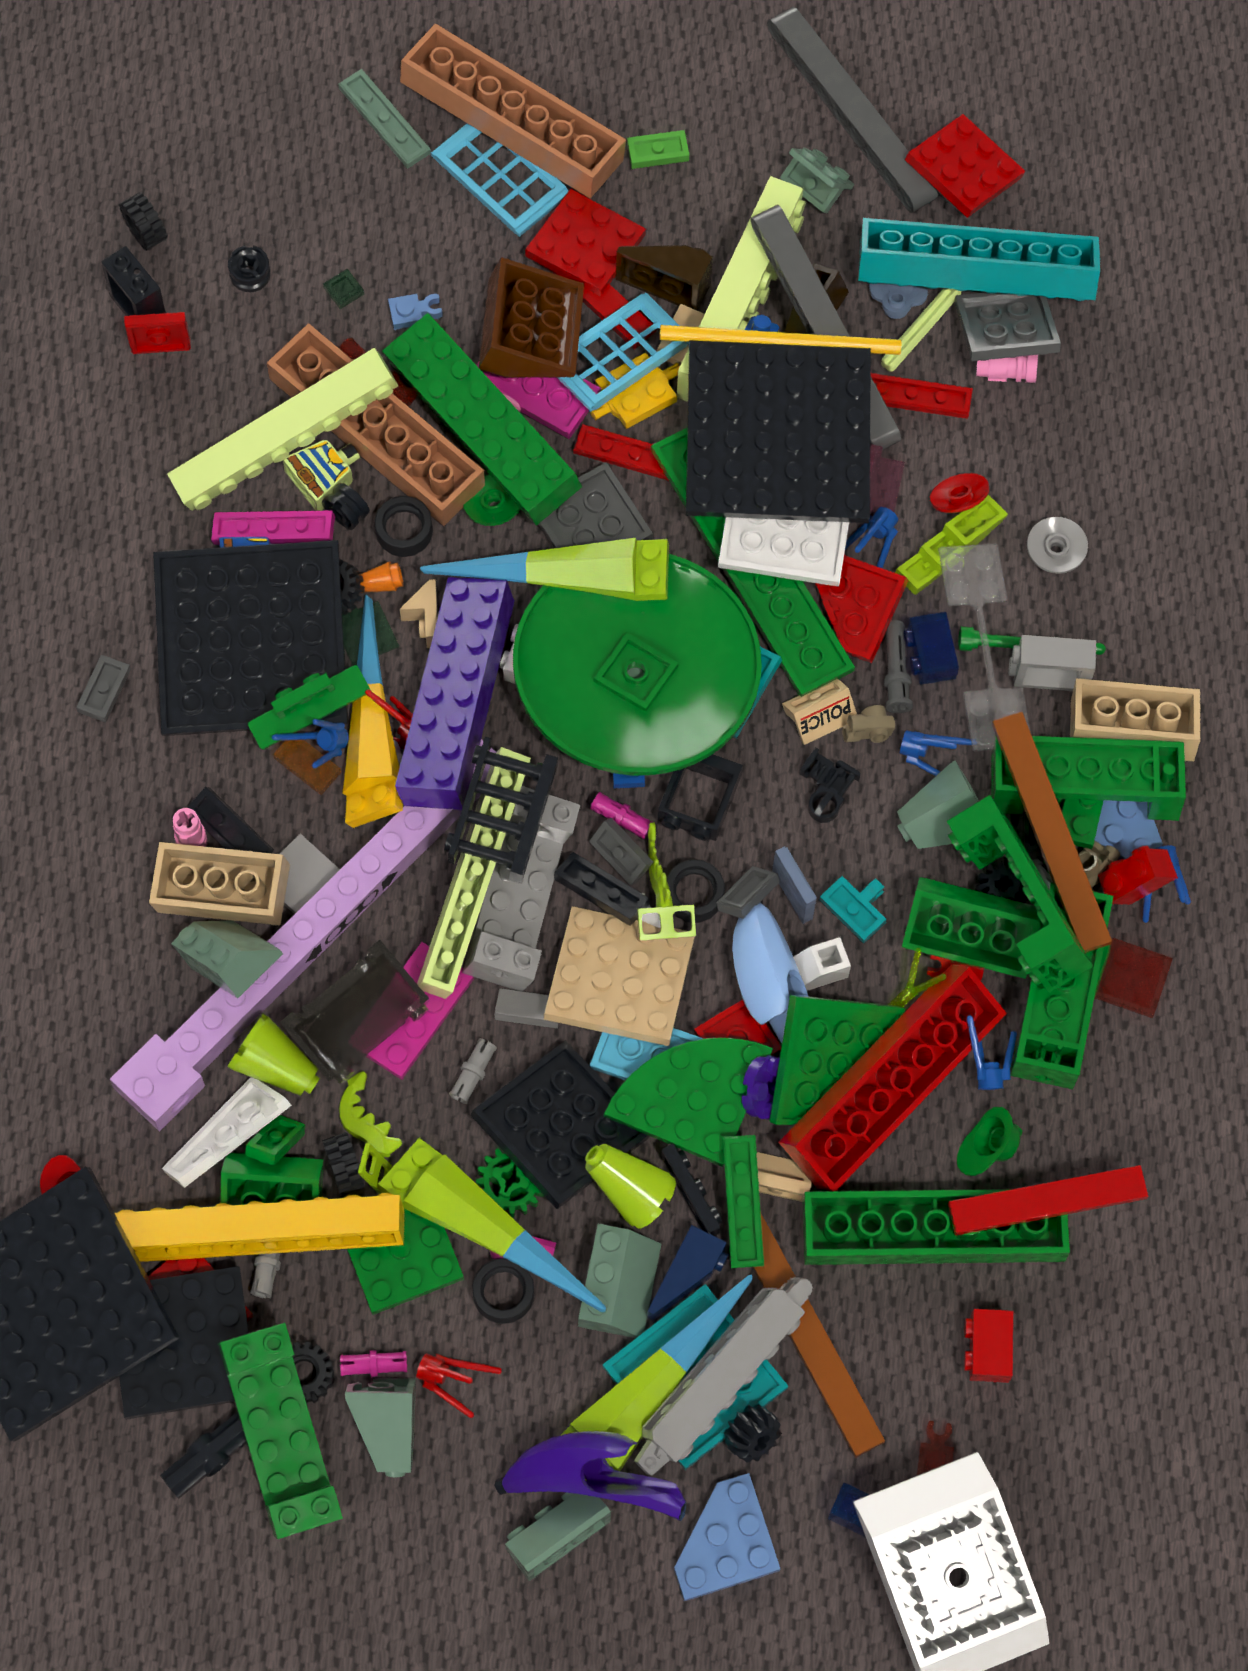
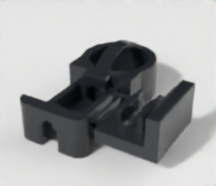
[800,747,860,823]

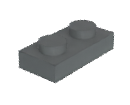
[76,655,131,723]
[589,818,653,886]

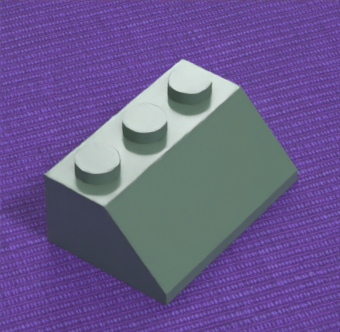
[171,920,283,998]
[578,1224,661,1338]
[505,1492,611,1581]

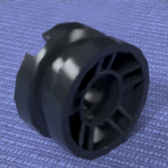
[228,245,271,292]
[322,483,370,530]

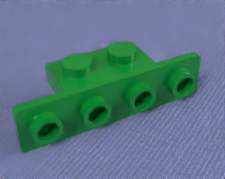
[248,665,371,750]
[1043,798,1104,874]

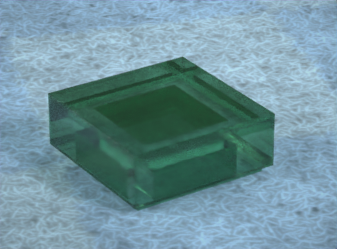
[323,269,364,309]

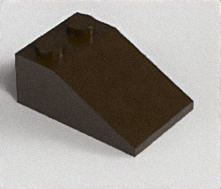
[616,245,713,311]

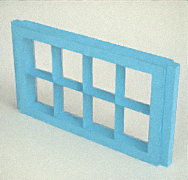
[431,123,569,237]
[557,293,689,412]

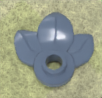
[869,283,928,319]

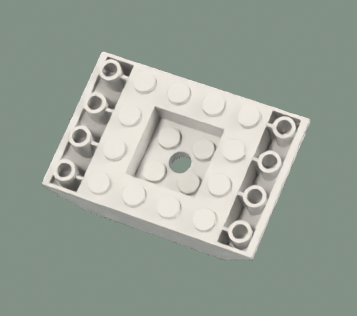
[853,1452,1049,1671]

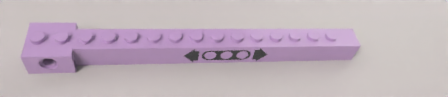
[110,739,497,1132]

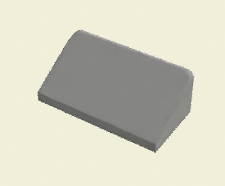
[494,989,559,1029]

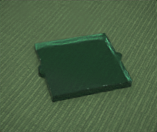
[343,601,399,666]

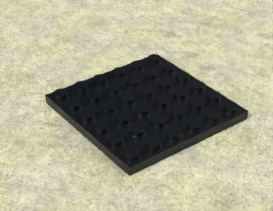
[686,340,871,523]
[153,540,348,736]
[0,1166,179,1442]

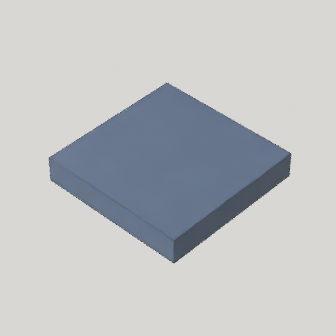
[772,846,817,924]

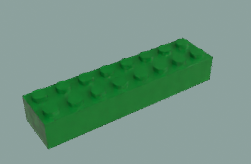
[382,313,582,526]
[802,1189,1070,1265]

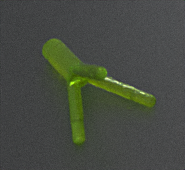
[888,948,946,1007]

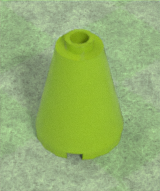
[227,1013,320,1096]
[585,1144,676,1229]

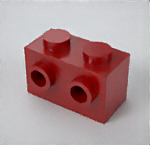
[1098,846,1178,905]
[964,1309,1013,1383]

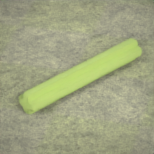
[881,288,961,372]

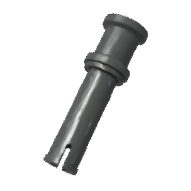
[884,620,913,713]

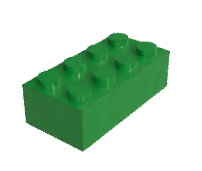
[902,877,1041,979]

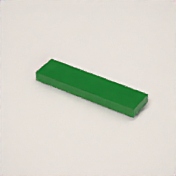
[723,1135,764,1268]

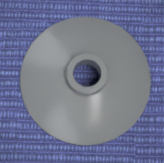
[1027,517,1088,574]

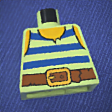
[283,440,360,511]

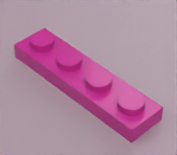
[211,511,335,545]

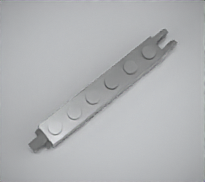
[634,1277,813,1476]

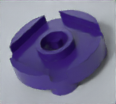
[742,1055,780,1120]

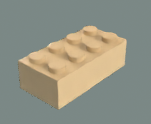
[1070,678,1200,761]
[149,842,290,925]

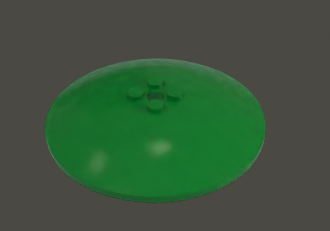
[513,554,762,776]

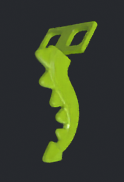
[637,822,696,940]
[339,1071,402,1194]

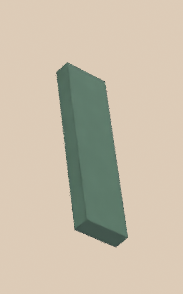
[338,69,431,169]

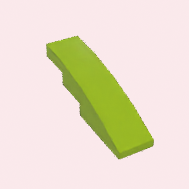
[895,495,1008,595]

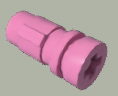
[976,355,1038,383]
[173,808,207,847]

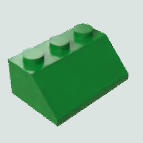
[221,1153,324,1205]

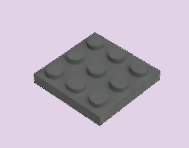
[955,292,1061,361]
[538,462,653,548]

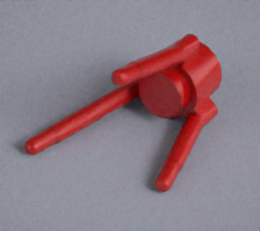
[365,689,413,749]
[416,1353,502,1418]

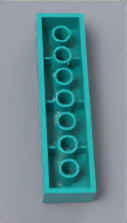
[858,218,1100,301]

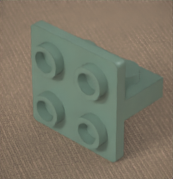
[780,147,855,213]

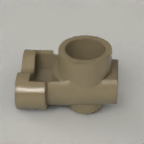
[842,705,895,743]
[1078,841,1120,888]

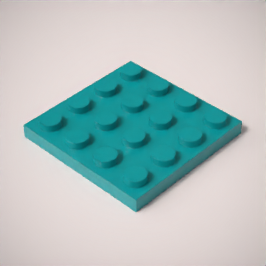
[602,1284,788,1470]

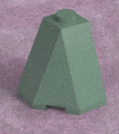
[897,760,979,849]
[345,1377,416,1477]

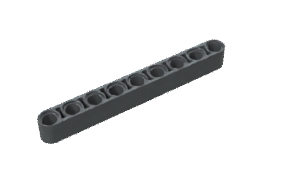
[767,7,938,213]
[750,205,901,454]

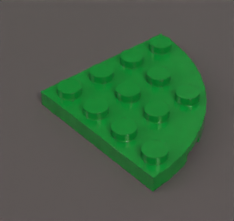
[770,995,906,1125]
[604,1038,773,1167]

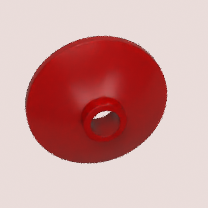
[930,473,990,513]

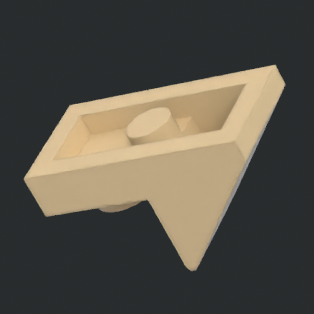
[400,580,438,648]

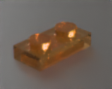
[273,740,341,795]

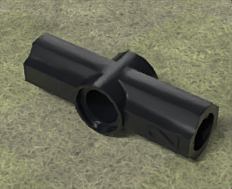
[160,1412,247,1499]

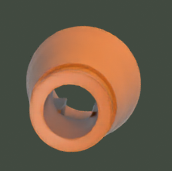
[359,561,404,593]

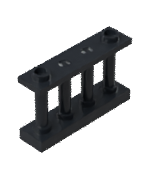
[444,736,558,884]

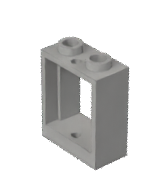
[1009,635,1096,691]

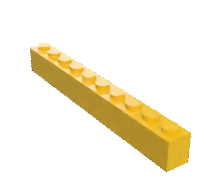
[115,1193,404,1262]

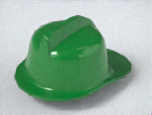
[957,1107,1023,1176]

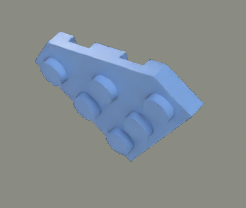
[1095,800,1163,860]
[674,1473,781,1602]

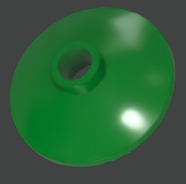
[463,474,520,526]

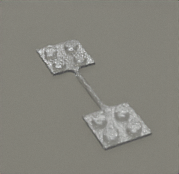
[938,544,1031,751]

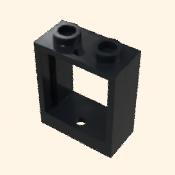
[101,246,166,316]
[657,754,743,841]

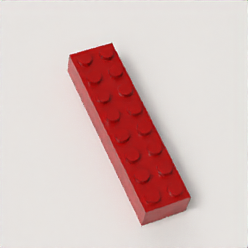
[778,965,1007,1191]

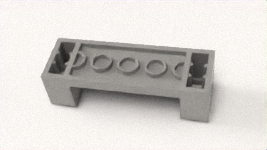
[462,786,580,991]

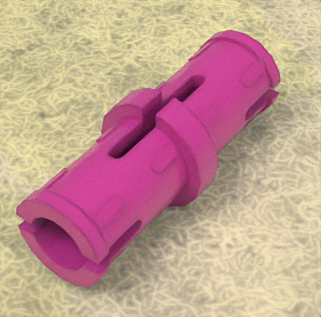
[590,792,653,840]
[340,1350,407,1377]

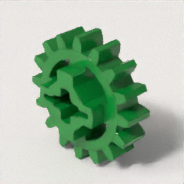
[476,1148,544,1218]

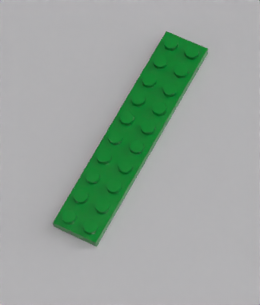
[651,428,855,697]

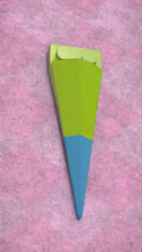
[420,538,669,601]
[378,1138,606,1312]
[561,1275,752,1481]

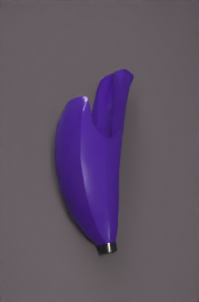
[494,1431,686,1521]

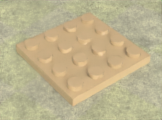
[544,906,695,1046]

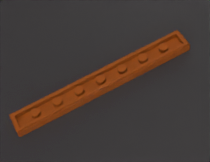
[992,711,1112,952]
[752,1214,885,1458]

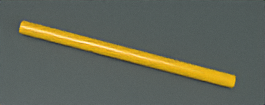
[659,325,902,355]

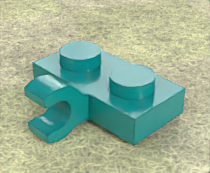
[820,876,887,944]

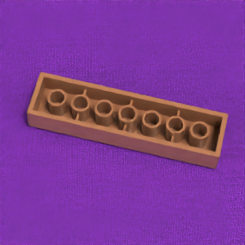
[400,24,626,199]
[267,323,485,526]

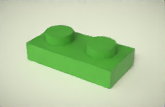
[627,130,689,169]

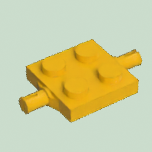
[590,353,680,429]

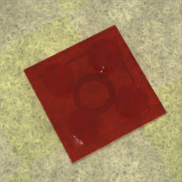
[1095,937,1173,1018]

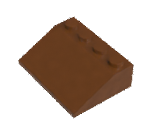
[479,257,584,378]

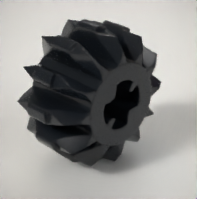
[975,861,1028,903]
[724,1404,782,1463]

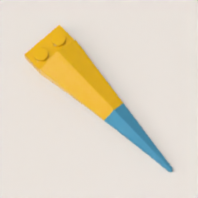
[343,595,403,828]

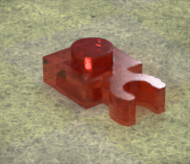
[916,1421,954,1476]

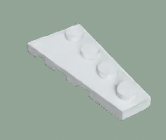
[162,1077,292,1188]

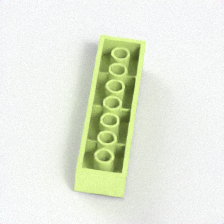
[677,176,806,402]

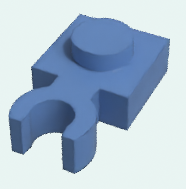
[388,294,442,330]

